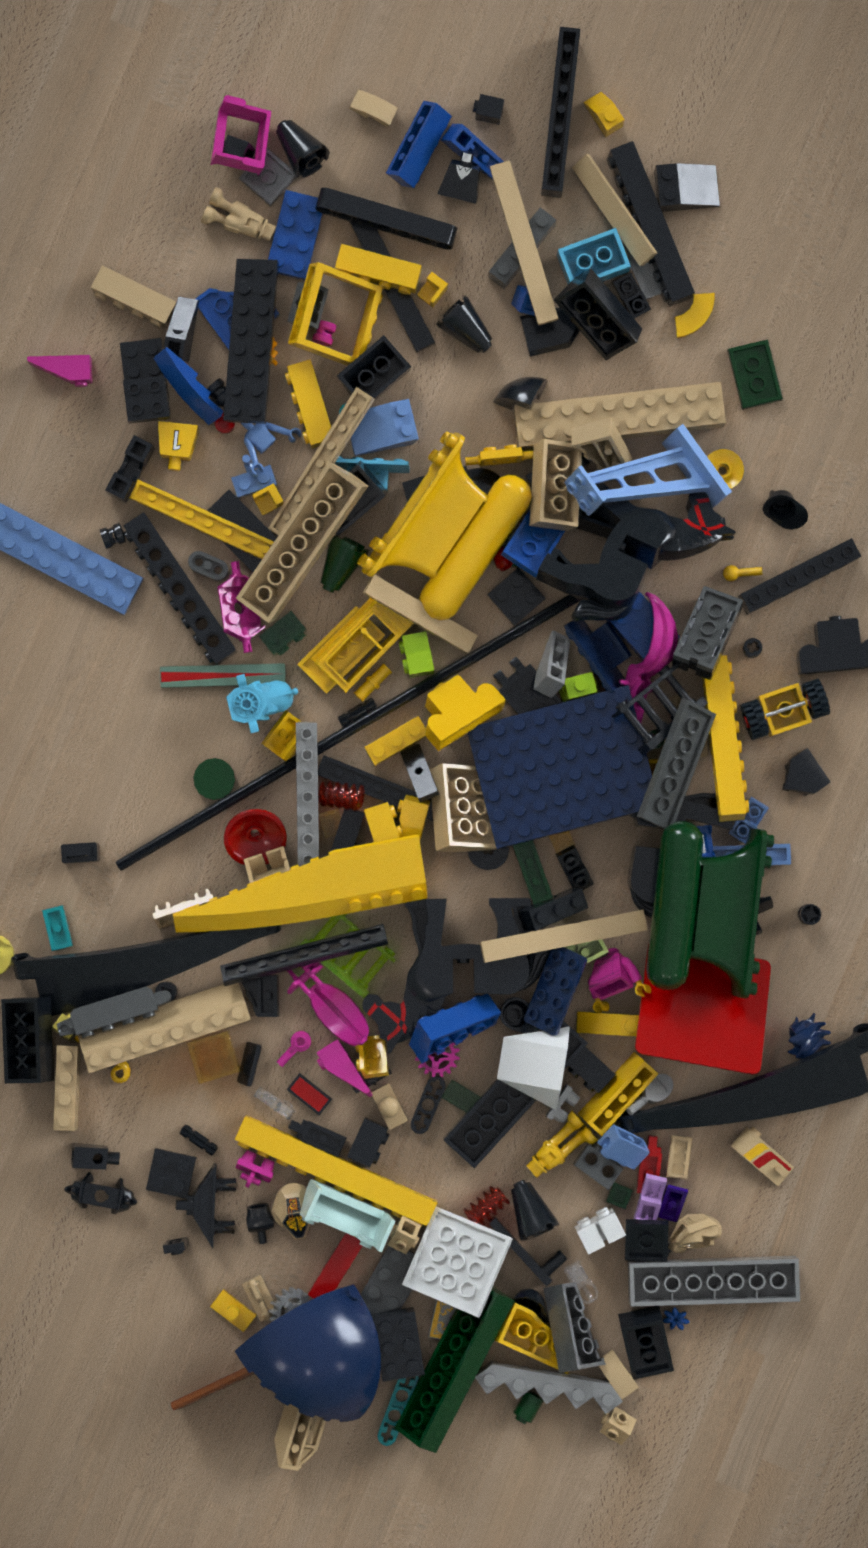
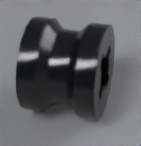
[155,981,177,1002]

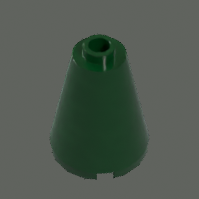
[320,534,369,593]

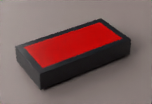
[287,1073,332,1116]

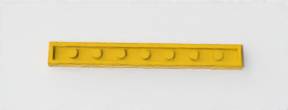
[129,479,274,560]

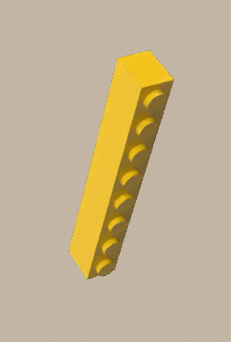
[702,655,749,822]

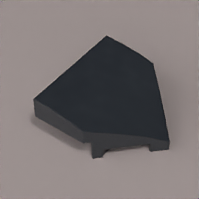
[782,748,831,796]

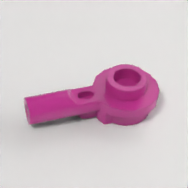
[276,1031,311,1067]

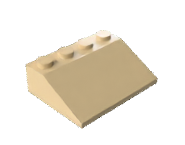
[430,763,500,852]

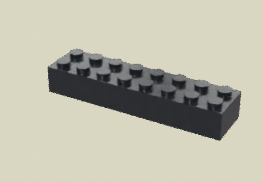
[443,1021,588,1169]

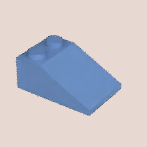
[350,399,419,456]

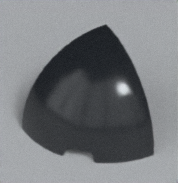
[493,377,548,410]

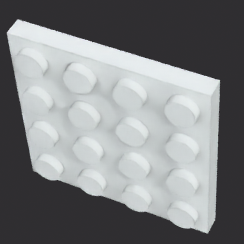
[402,1207,513,1318]

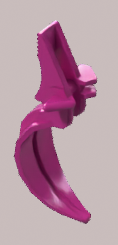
[619,592,678,723]
[287,962,369,1046]

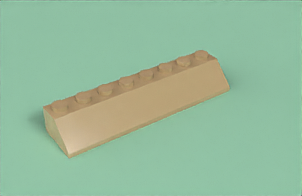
[236,462,368,623]
[78,983,251,1073]

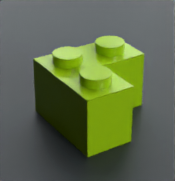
[399,631,434,678]

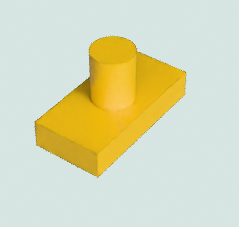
[210,1289,257,1332]

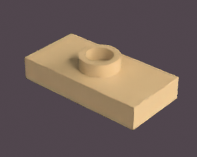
[666,1135,692,1180]

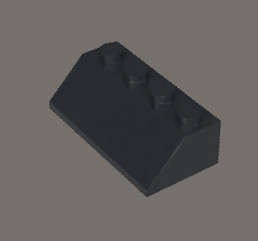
[554,268,643,360]

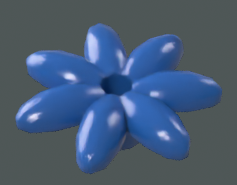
[663,1307,690,1330]

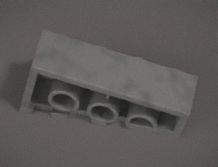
[543,1282,606,1373]

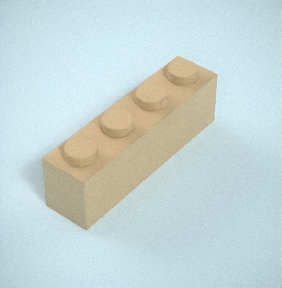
[91,265,177,328]
[53,1044,81,1131]

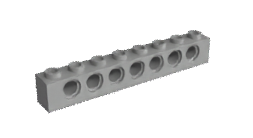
[296,722,319,867]

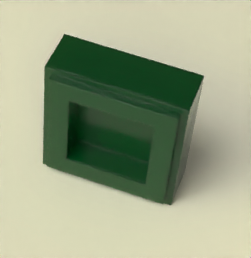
[606,1182,633,1210]

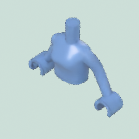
[241,422,302,478]

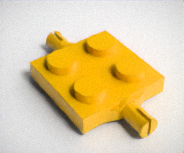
[465,445,534,467]

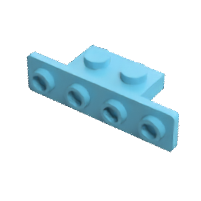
[335,456,410,491]

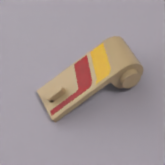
[730,1126,794,1186]

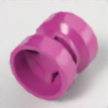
[312,320,337,346]

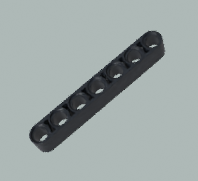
[315,188,458,250]

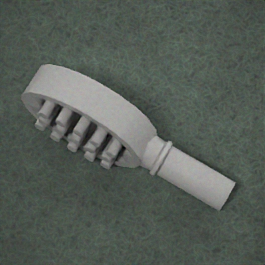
[626,1074,673,1115]

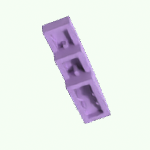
[633,1173,667,1220]

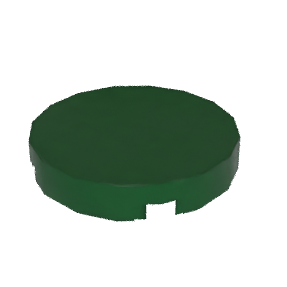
[193,758,235,800]

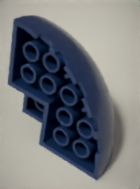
[235,1284,381,1422]

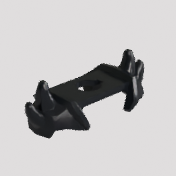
[64,1172,137,1215]

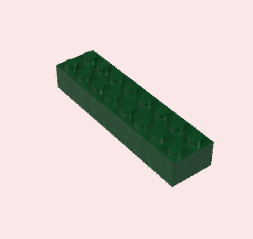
[395,1286,514,1453]

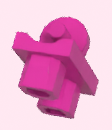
[235,1150,275,1188]

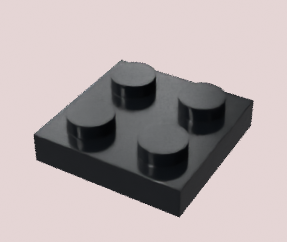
[487,567,546,626]
[146,1148,197,1199]
[625,1219,669,1262]

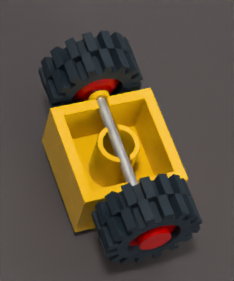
[740,678,830,740]

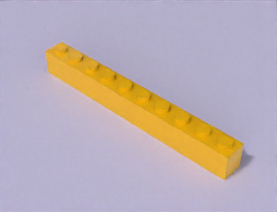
[235,1115,437,1227]

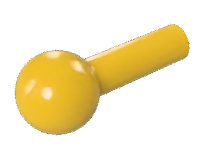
[723,565,763,582]

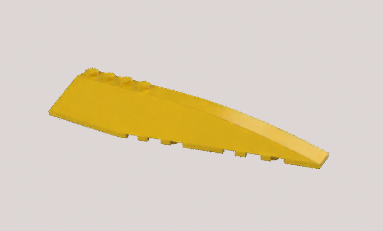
[173,834,428,933]

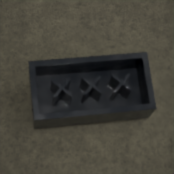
[1,996,54,1084]

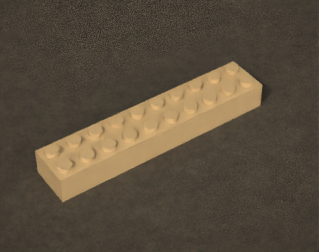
[513,382,726,451]

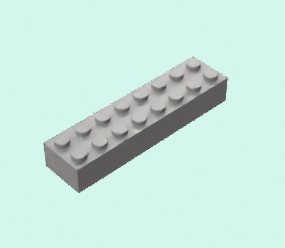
[628,1256,800,1307]

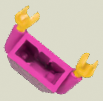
[588,948,651,1013]

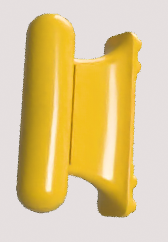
[357,431,532,620]

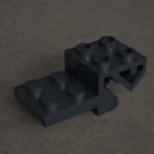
[120,338,171,424]

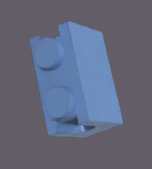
[597,1124,650,1170]

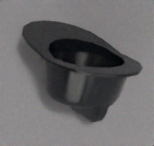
[762,490,808,530]

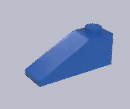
[441,123,504,180]

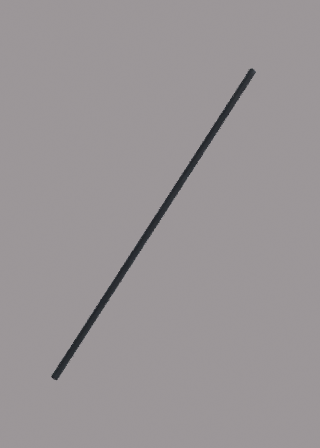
[116,594,579,871]

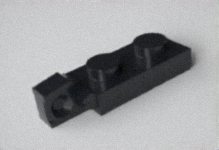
[288,1119,347,1157]

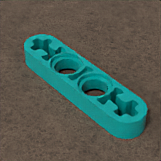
[377,1376,419,1446]

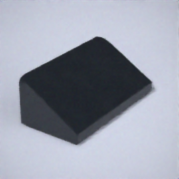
[237,1042,262,1087]

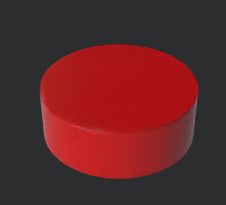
[214,412,235,434]

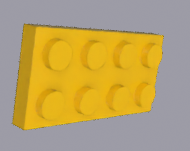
[297,606,386,694]

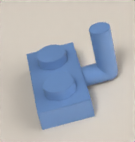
[231,455,277,498]

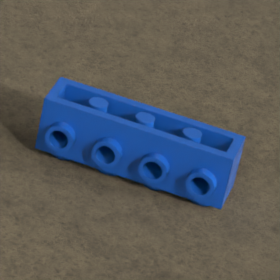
[386,101,452,188]

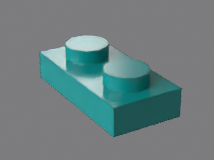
[42,905,73,951]

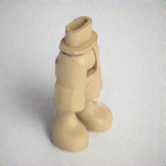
[201,187,276,241]

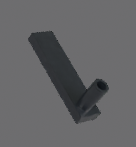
[489,1216,567,1287]

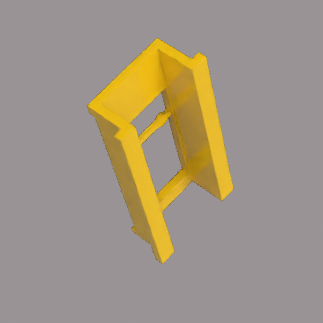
[310,598,414,693]

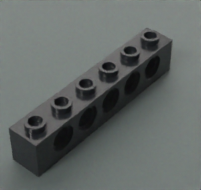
[738,538,862,615]

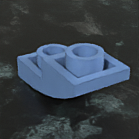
[729,796,769,844]

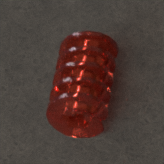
[318,781,365,811]
[463,1186,511,1226]

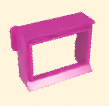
[210,95,271,175]

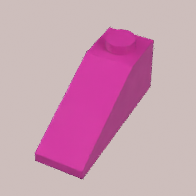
[27,355,93,387]
[316,1039,373,1097]

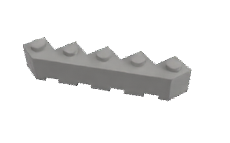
[475,1361,623,1414]

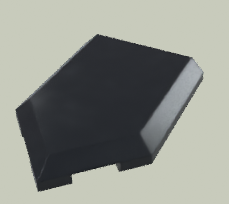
[520,307,580,357]

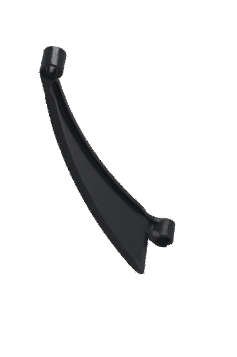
[11,925,281,1016]

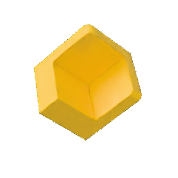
[417,272,448,308]
[252,483,284,515]

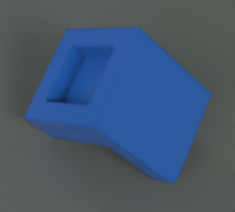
[511,285,535,316]

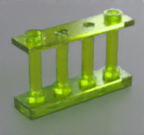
[300,914,397,998]

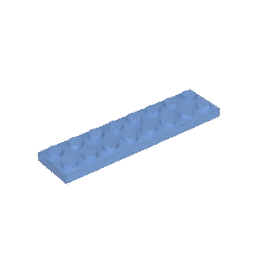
[0,503,144,615]

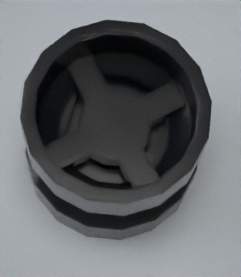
[207,378,226,408]
[100,523,126,549]
[798,904,821,925]

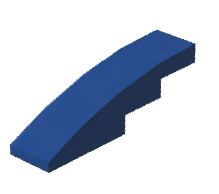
[154,347,224,425]

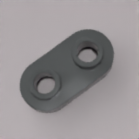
[188,551,229,581]

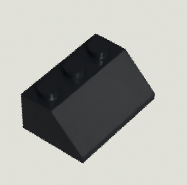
[337,335,411,401]

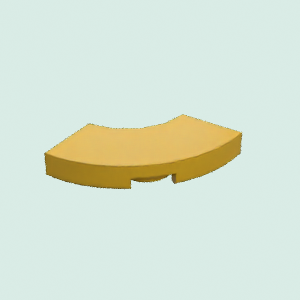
[675,293,715,338]

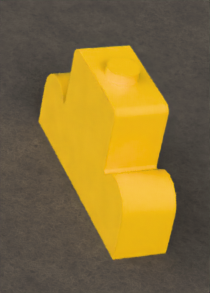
[425,675,506,751]

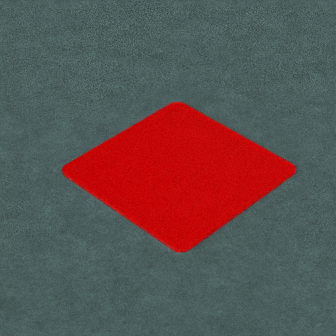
[635,944,771,1075]

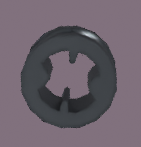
[743,638,763,658]

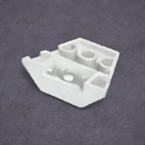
[497,1026,570,1110]

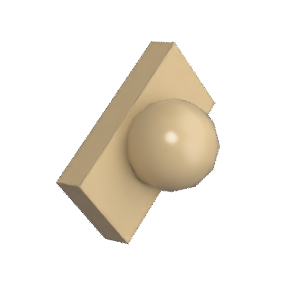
[372,1083,408,1130]

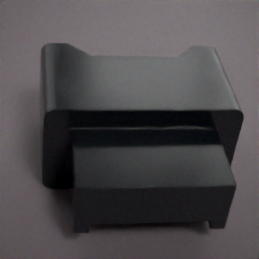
[61,842,100,864]

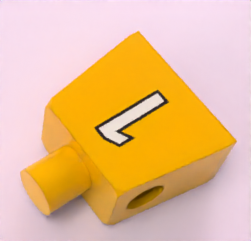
[158,421,199,471]

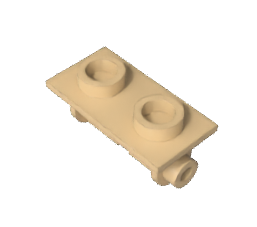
[242,1274,274,1322]

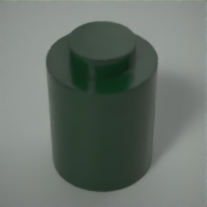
[513,1391,544,1424]

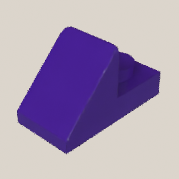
[658,1184,688,1222]

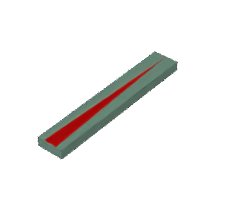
[160,663,286,688]

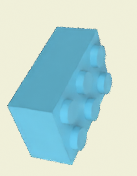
[557,228,631,284]

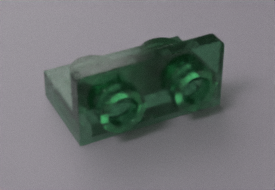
[259,611,307,656]

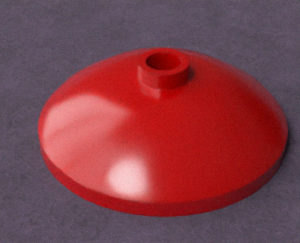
[224,809,287,865]

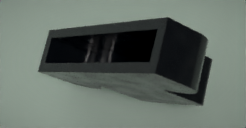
[796,616,868,675]

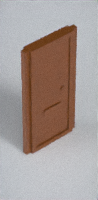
[170,1368,254,1411]

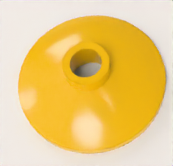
[707,449,744,489]

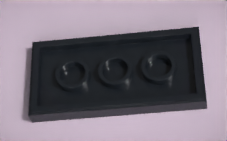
[207,490,277,572]

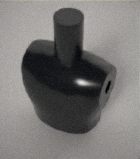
[246,1203,274,1244]

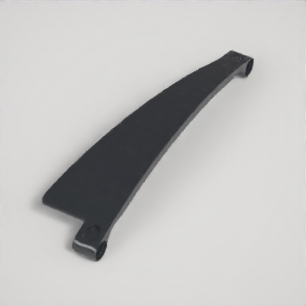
[617,1023,868,1134]

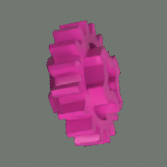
[415,1043,460,1077]

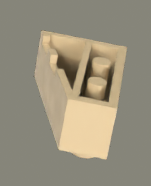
[571,418,633,482]

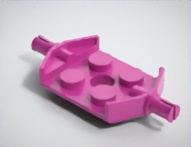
[217,561,265,653]

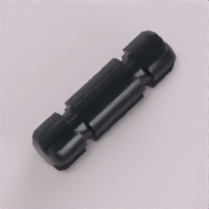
[338,698,377,726]
[180,1125,218,1156]

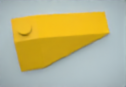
[495,1302,568,1374]

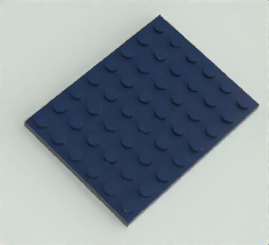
[467,685,652,850]

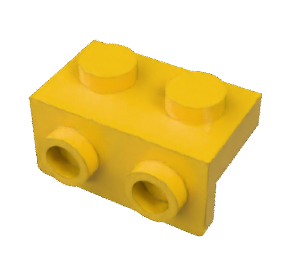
[261,710,302,761]
[355,1035,389,1079]

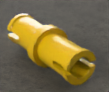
[353,664,392,702]

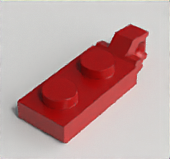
[636,1135,662,1193]

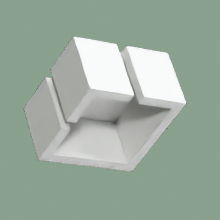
[575,1207,626,1255]

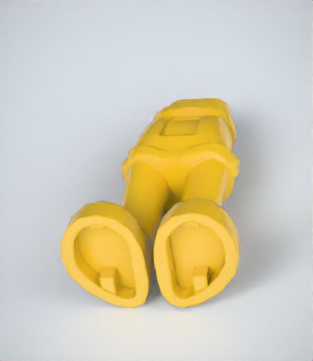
[526,1110,598,1178]

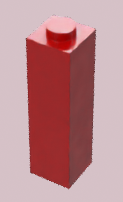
[308,1233,362,1299]

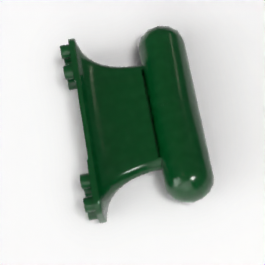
[646,821,774,999]

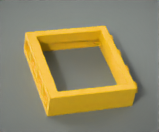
[288,262,383,366]

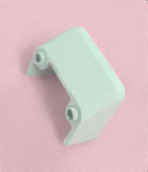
[300,1179,395,1253]

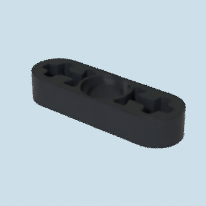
[411,1076,446,1134]

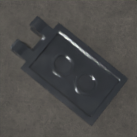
[493,657,563,714]

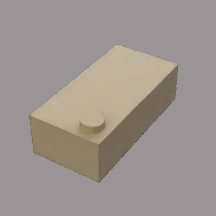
[529,439,582,531]

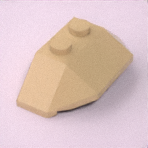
[274,1404,326,1471]

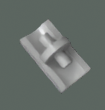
[544,1084,580,1123]

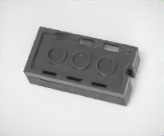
[672,586,743,680]

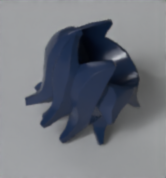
[788,1013,831,1059]

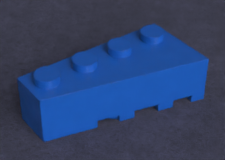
[409,994,501,1064]

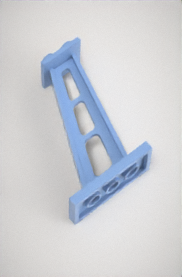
[564,424,732,516]

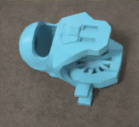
[226,674,298,733]

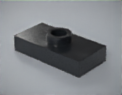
[163,1237,189,1255]

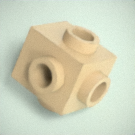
[388,1216,421,1254]
[600,1407,637,1445]

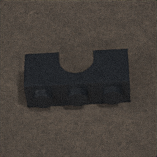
[105,435,155,503]
[518,888,589,931]

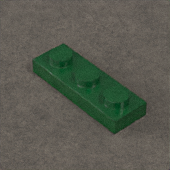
[513,841,553,904]

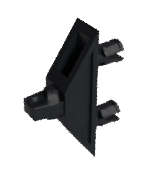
[175,1163,236,1248]

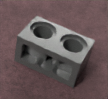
[573,1143,623,1190]

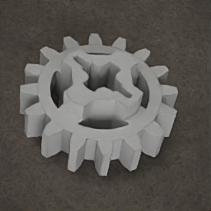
[269,1287,310,1322]

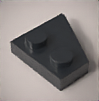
[241,975,279,1017]

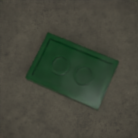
[727,339,783,410]

